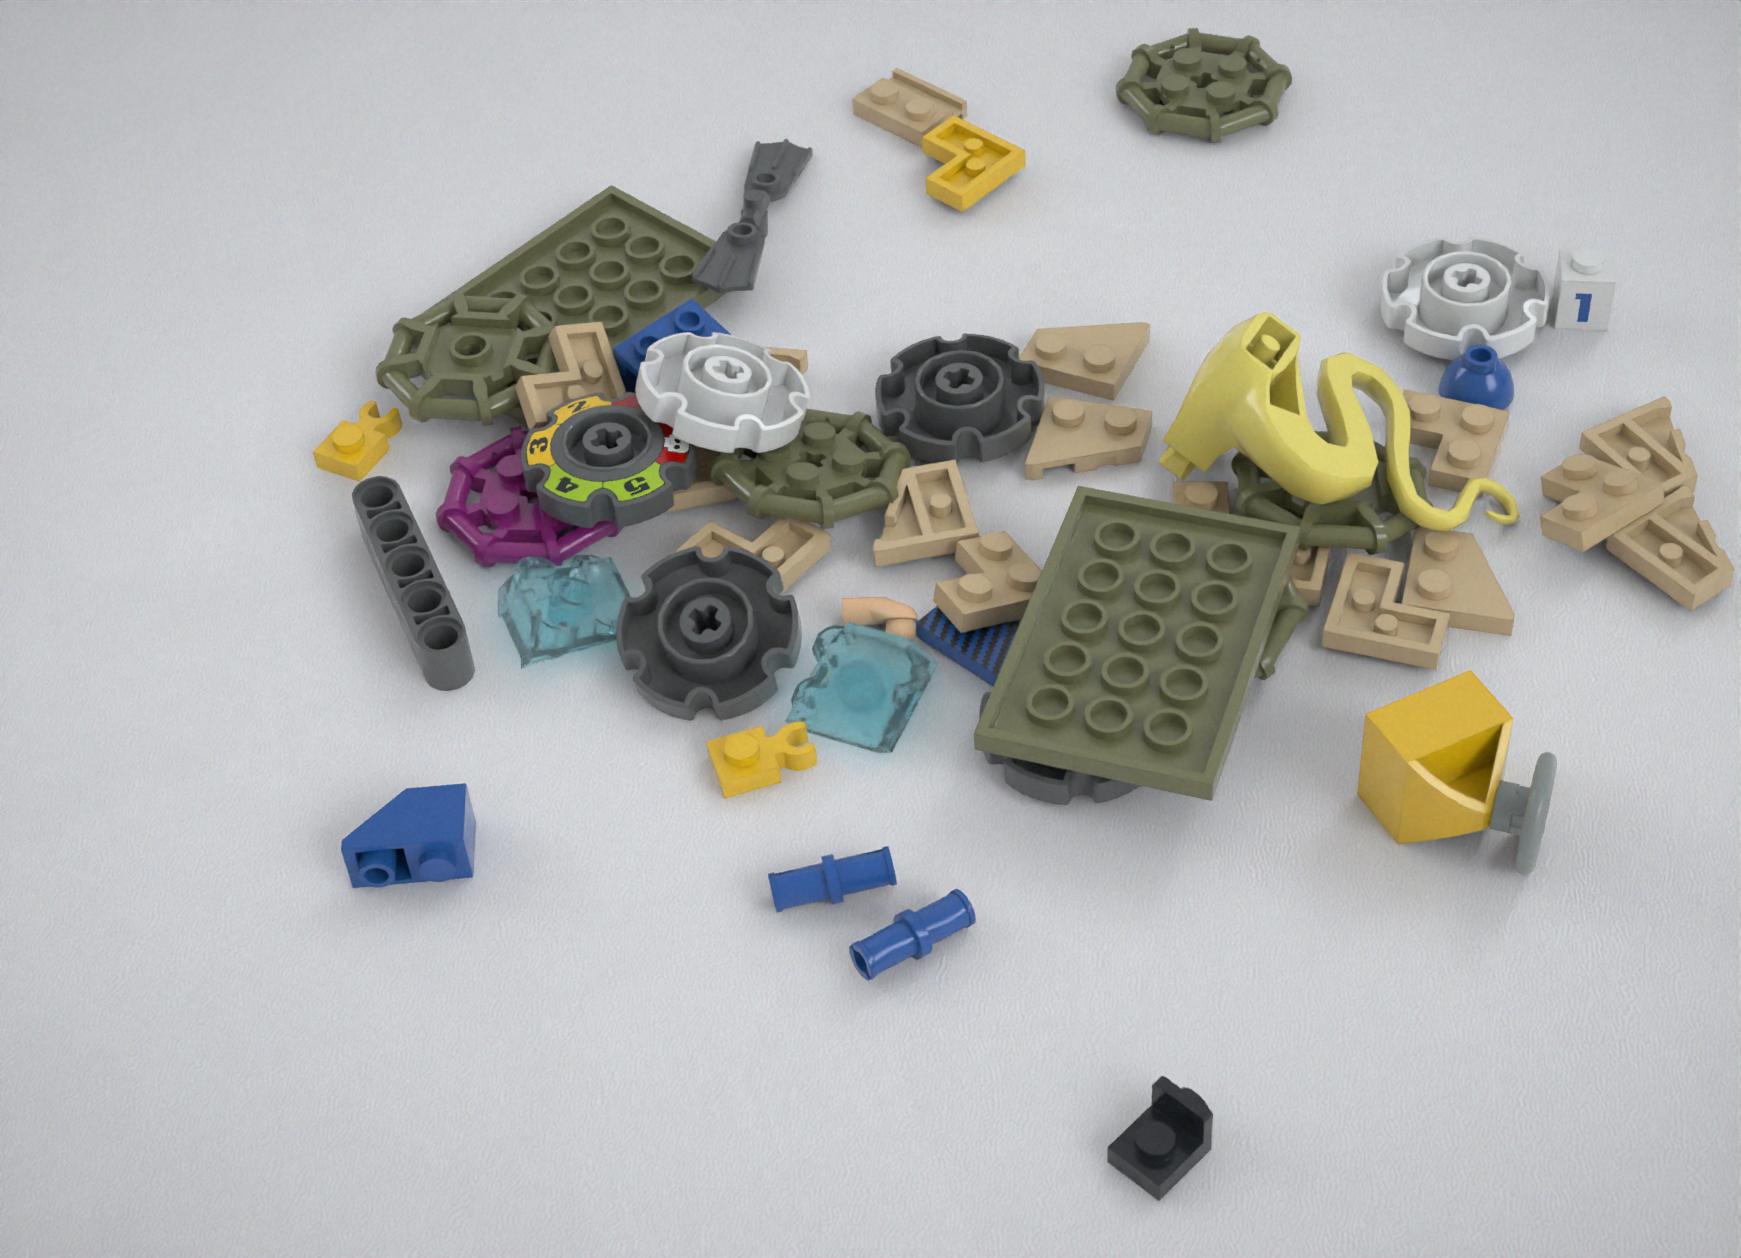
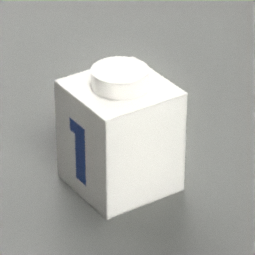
[1553,247,1616,331]

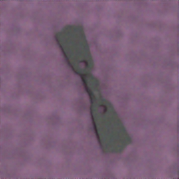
[692,139,813,293]

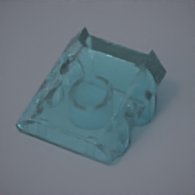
[498,555,631,669]
[785,622,939,753]

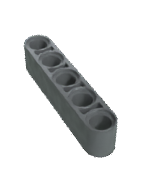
[352,476,475,691]

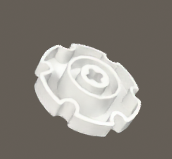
[1380,237,1550,361]
[635,332,809,453]

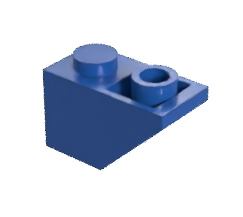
[341,783,476,888]

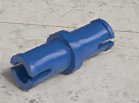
[768,846,897,913]
[849,889,976,981]

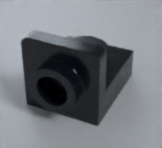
[1107,1076,1213,1201]

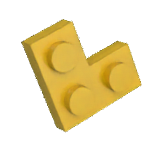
[922,115,1026,212]

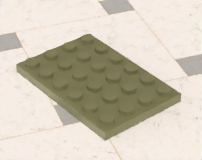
[409,185,727,427]
[974,486,1301,801]

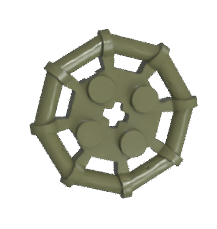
[1116,28,1292,143]
[375,291,558,426]
[709,409,911,529]
[1231,431,1434,555]

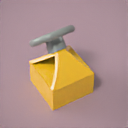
[1357,670,1557,875]

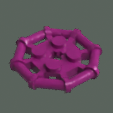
[435,426,623,570]

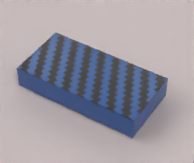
[915,606,1016,686]

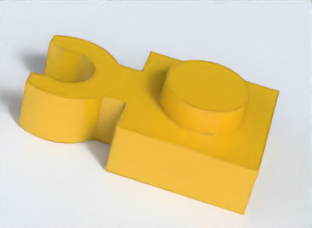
[313,400,402,482]
[706,722,817,799]

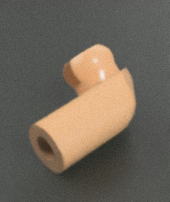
[842,597,918,642]

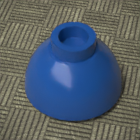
[1439,345,1514,410]

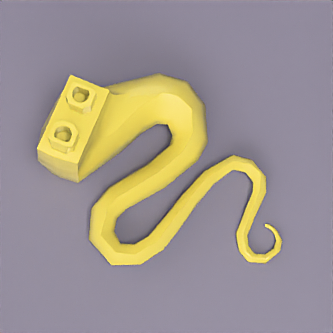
[1159,312,1520,532]

